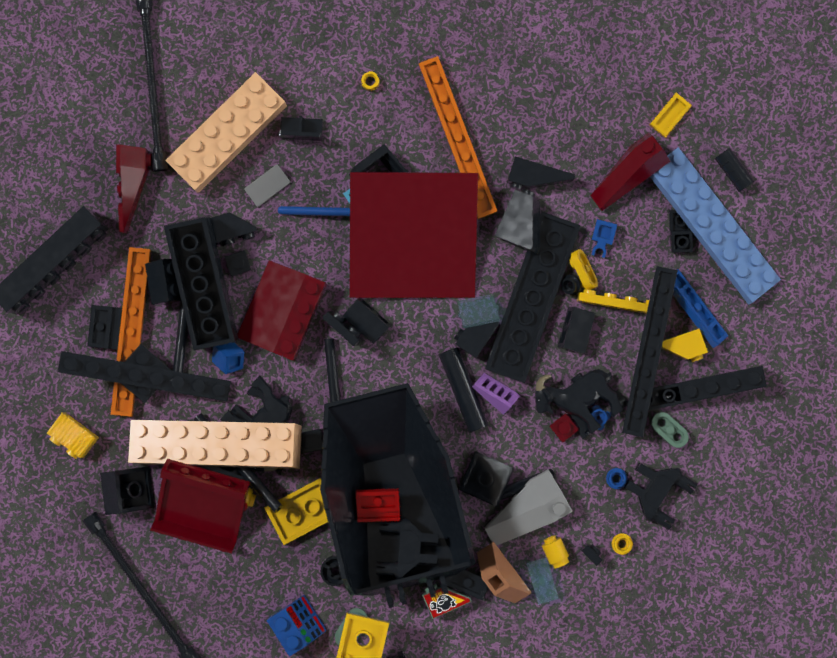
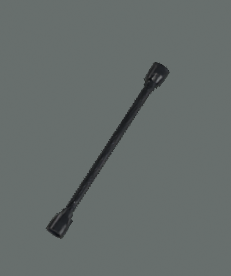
[135,0,169,172]
[82,511,200,658]

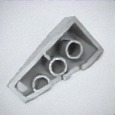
[484,469,573,545]

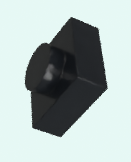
[225,250,252,277]
[580,543,602,566]

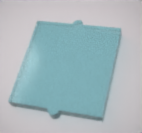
[457,294,500,328]

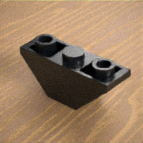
[210,212,259,246]

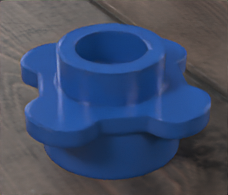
[591,405,611,430]

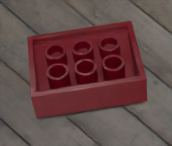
[238,260,327,361]

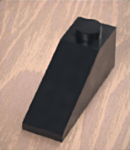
[507,156,575,191]

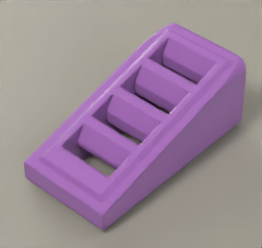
[472,373,520,415]

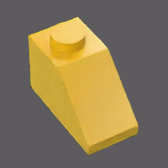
[662,329,708,362]

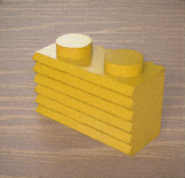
[47,412,99,459]

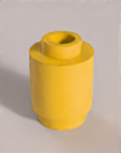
[542,535,569,569]

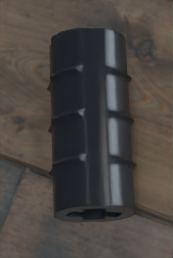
[715,148,754,192]

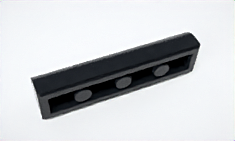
[439,347,489,433]

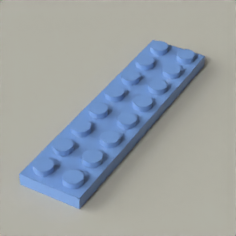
[650,147,781,305]

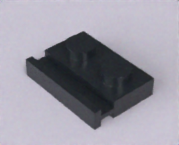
[87,305,122,350]

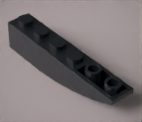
[649,365,767,410]

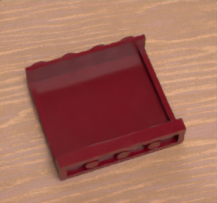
[150,458,250,554]

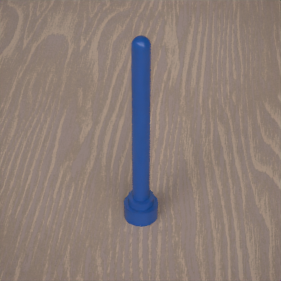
[278,206,350,216]

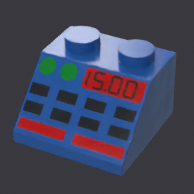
[266,594,327,657]

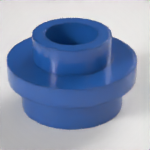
[606,468,627,489]

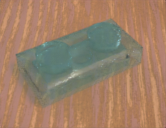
[526,557,559,605]

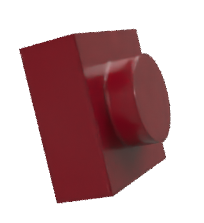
[549,413,579,443]

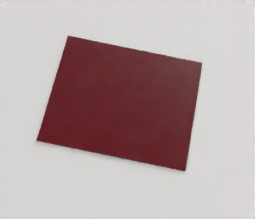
[349,172,478,298]

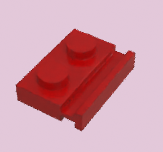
[356,488,400,522]

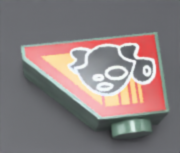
[422,583,472,619]

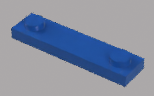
[673,269,728,348]

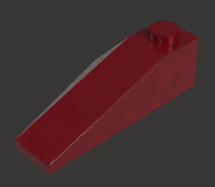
[590,132,671,211]
[116,145,152,234]

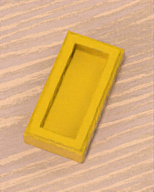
[649,93,692,138]

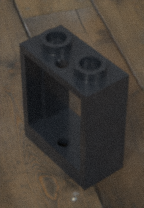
[349,144,408,176]

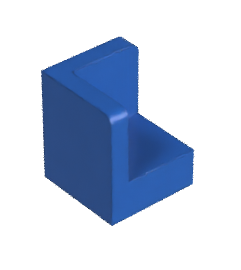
[212,342,244,374]

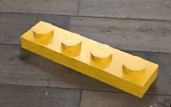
[577,289,649,314]

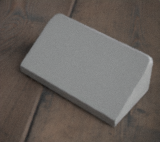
[244,164,291,207]

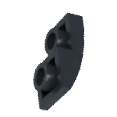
[669,209,693,253]

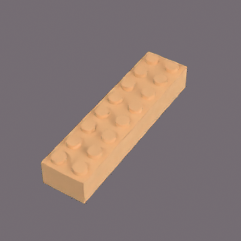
[128,420,302,469]

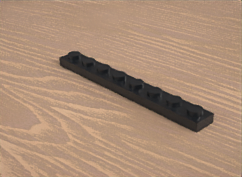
[622,266,678,437]
[57,351,231,402]

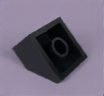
[100,466,155,515]

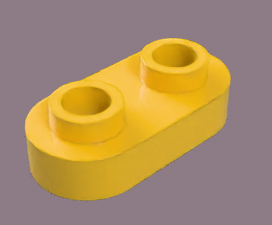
[569,249,598,290]

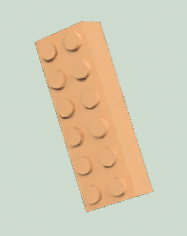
[165,72,287,193]

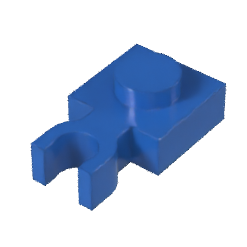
[591,219,618,258]

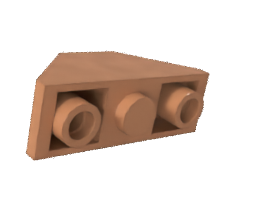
[477,541,532,603]

